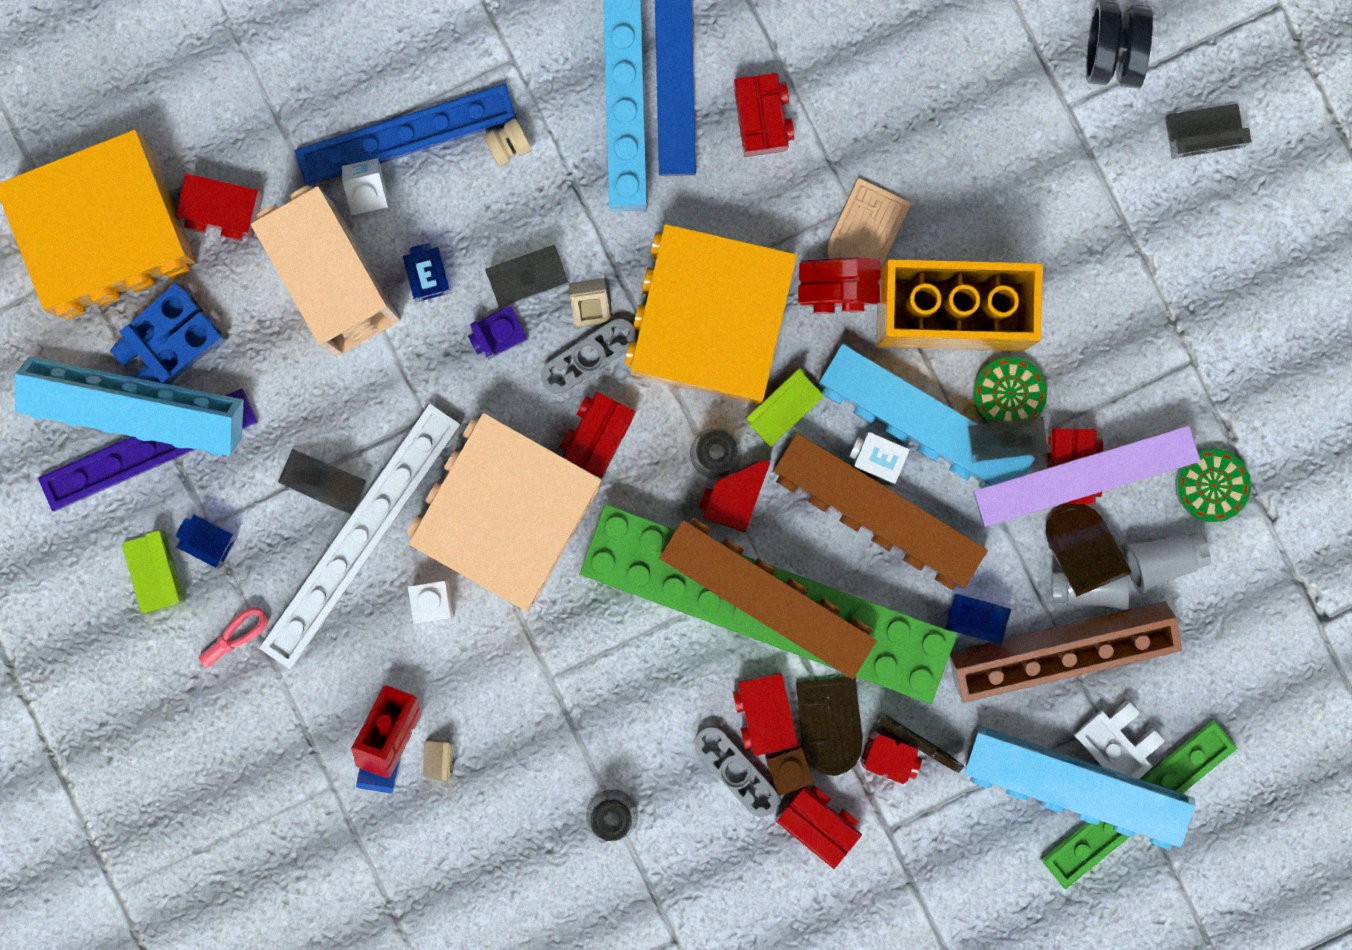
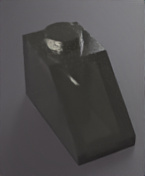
[278,448,367,515]

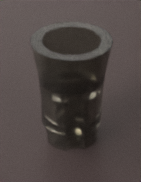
[690,428,742,479]
[586,789,638,841]

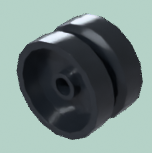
[1086,1,1153,89]

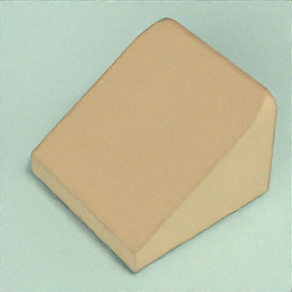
[569,279,611,328]
[423,740,453,781]

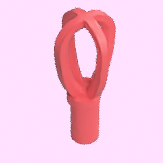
[198,607,268,668]

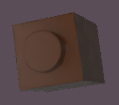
[765,745,814,796]

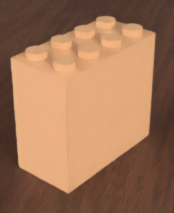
[251,185,401,357]
[407,413,603,612]

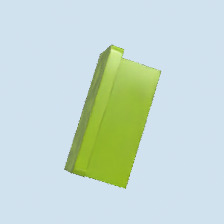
[745,368,824,448]
[122,530,185,613]

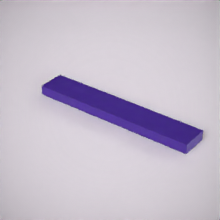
[38,388,258,512]

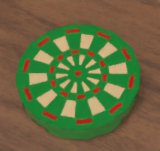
[972,357,1047,431]
[1175,449,1251,522]

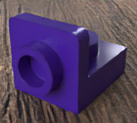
[468,306,528,360]

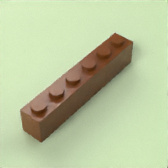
[773,433,988,591]
[659,518,877,679]
[949,601,1182,703]

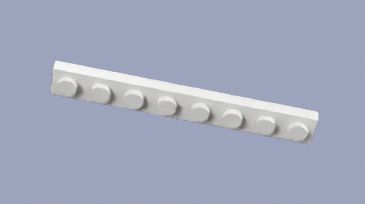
[259,404,461,669]

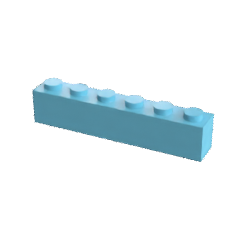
[603,0,647,212]
[818,344,1035,489]
[15,356,244,456]
[964,726,1196,849]

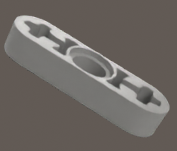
[541,319,637,394]
[694,727,778,817]

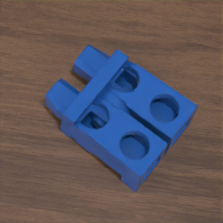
[110,282,228,385]

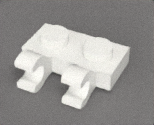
[1073,700,1165,779]

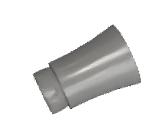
[1124,531,1211,594]
[1051,558,1129,610]

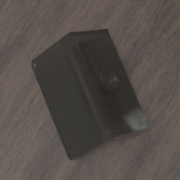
[1165,104,1252,159]
[485,245,569,308]
[967,416,1051,464]

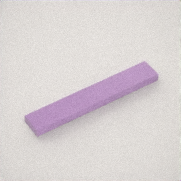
[973,426,1200,527]

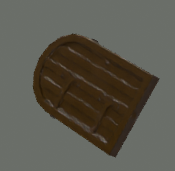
[1045,504,1131,597]
[796,677,863,776]
[877,711,964,773]

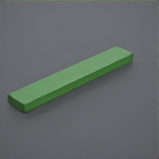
[1040,719,1238,890]

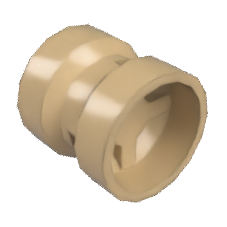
[482,118,532,168]

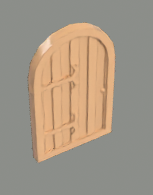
[827,178,911,266]

